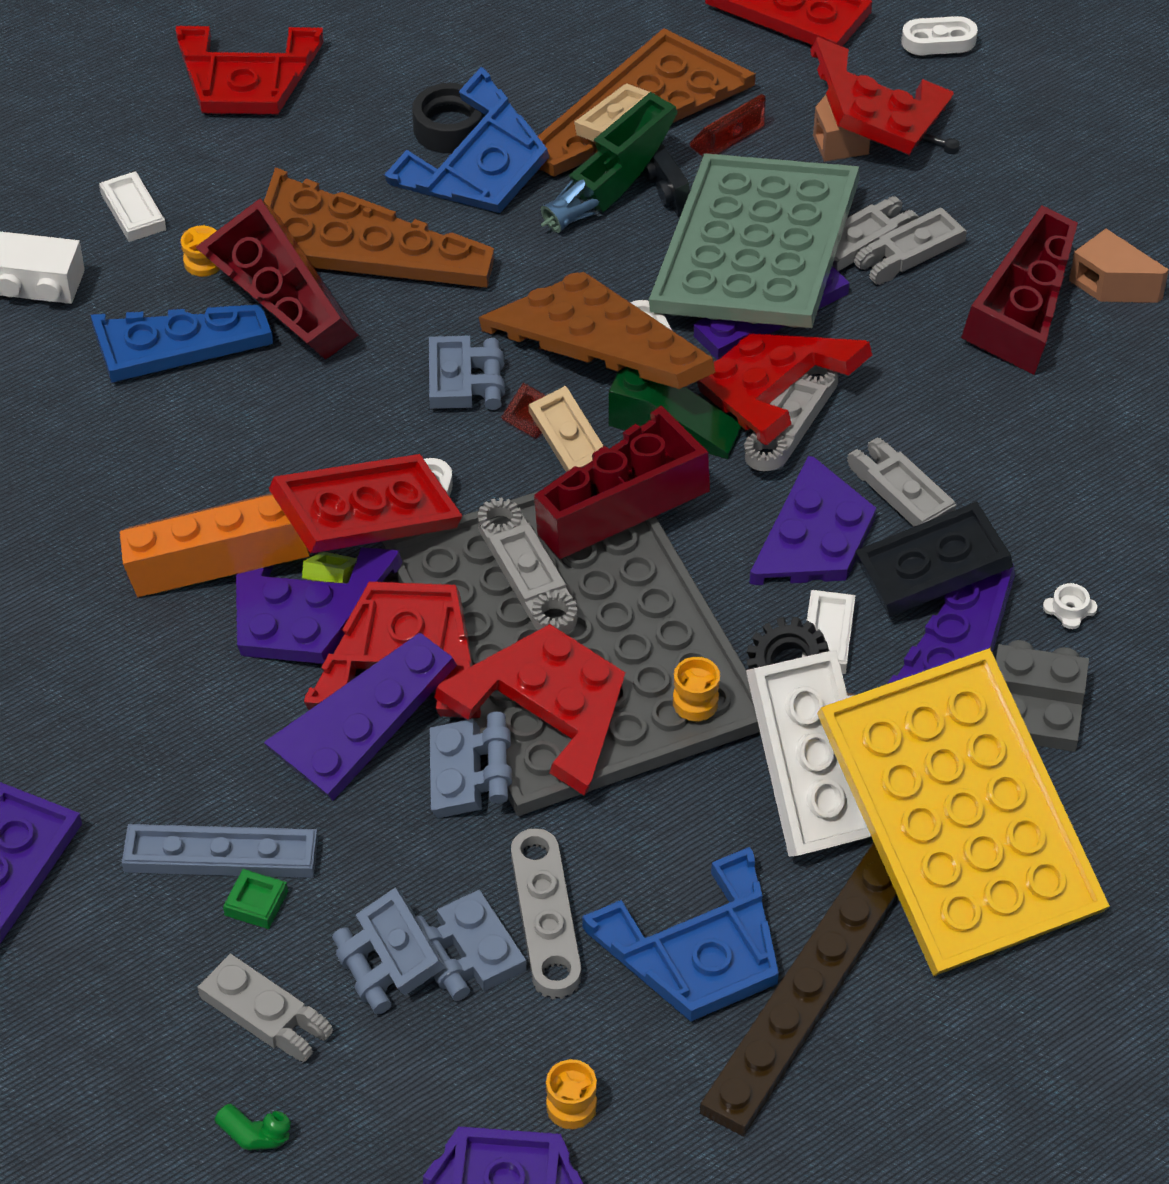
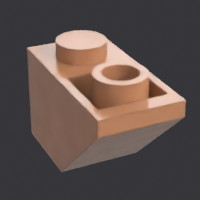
[813,95,870,162]
[1069,229,1169,303]

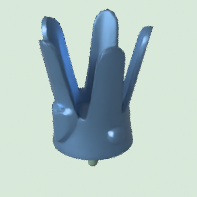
[541,180,599,233]

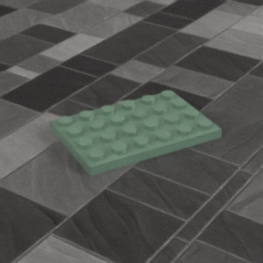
[649,153,860,328]

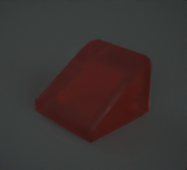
[501,383,546,439]

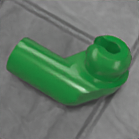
[214,1103,291,1150]

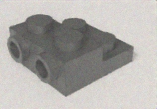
[995,640,1089,752]

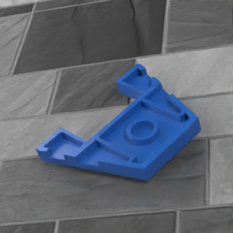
[384,67,549,213]
[582,847,779,1021]

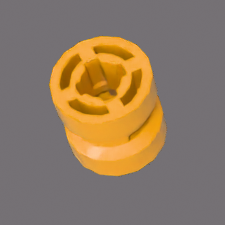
[673,657,720,721]
[546,1059,597,1129]

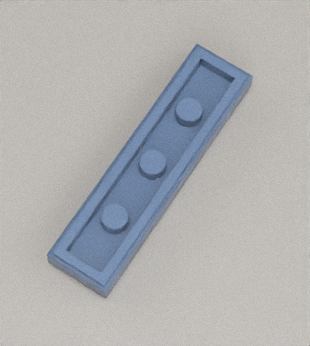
[122,824,318,878]

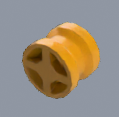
[181,225,220,277]

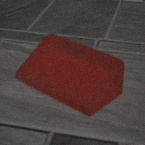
[690,94,766,157]

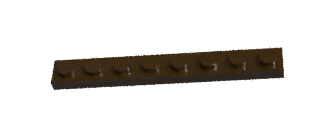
[700,842,898,1137]

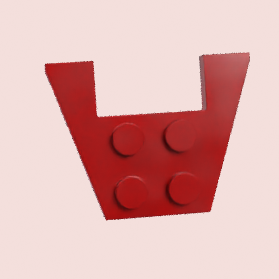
[175,26,324,115]
[810,37,954,154]
[697,334,872,445]
[304,581,481,718]
[434,624,626,796]

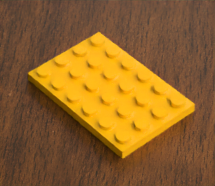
[817,648,1110,976]

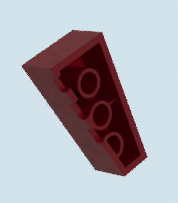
[195,198,359,360]
[961,205,1078,375]
[534,405,710,559]

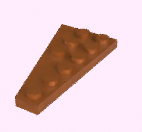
[538,28,756,177]
[264,167,494,288]
[479,271,715,389]

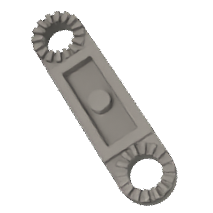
[744,366,838,471]
[478,498,577,634]
[511,828,581,999]

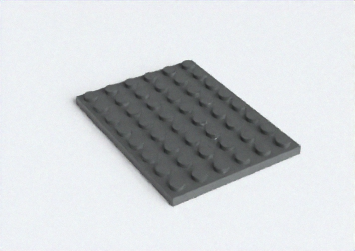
[382,491,760,817]

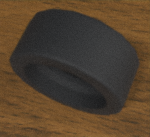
[412,83,485,153]

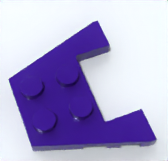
[236,547,403,664]

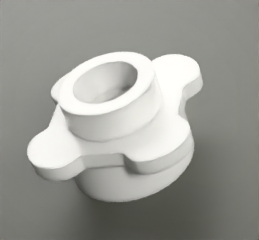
[1043,583,1097,629]

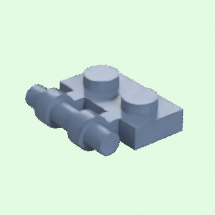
[429,336,505,410]
[430,711,512,818]
[332,887,446,1014]
[416,889,527,1001]

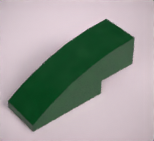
[569,92,678,213]

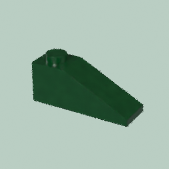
[608,367,742,459]

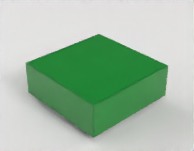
[223,869,288,929]

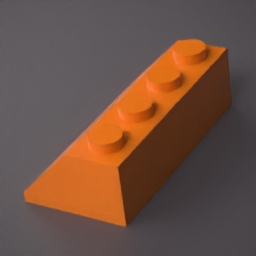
[120,493,310,598]

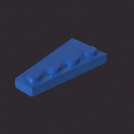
[91,304,273,383]

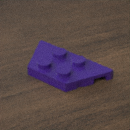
[749,456,876,585]
[422,1126,583,1184]

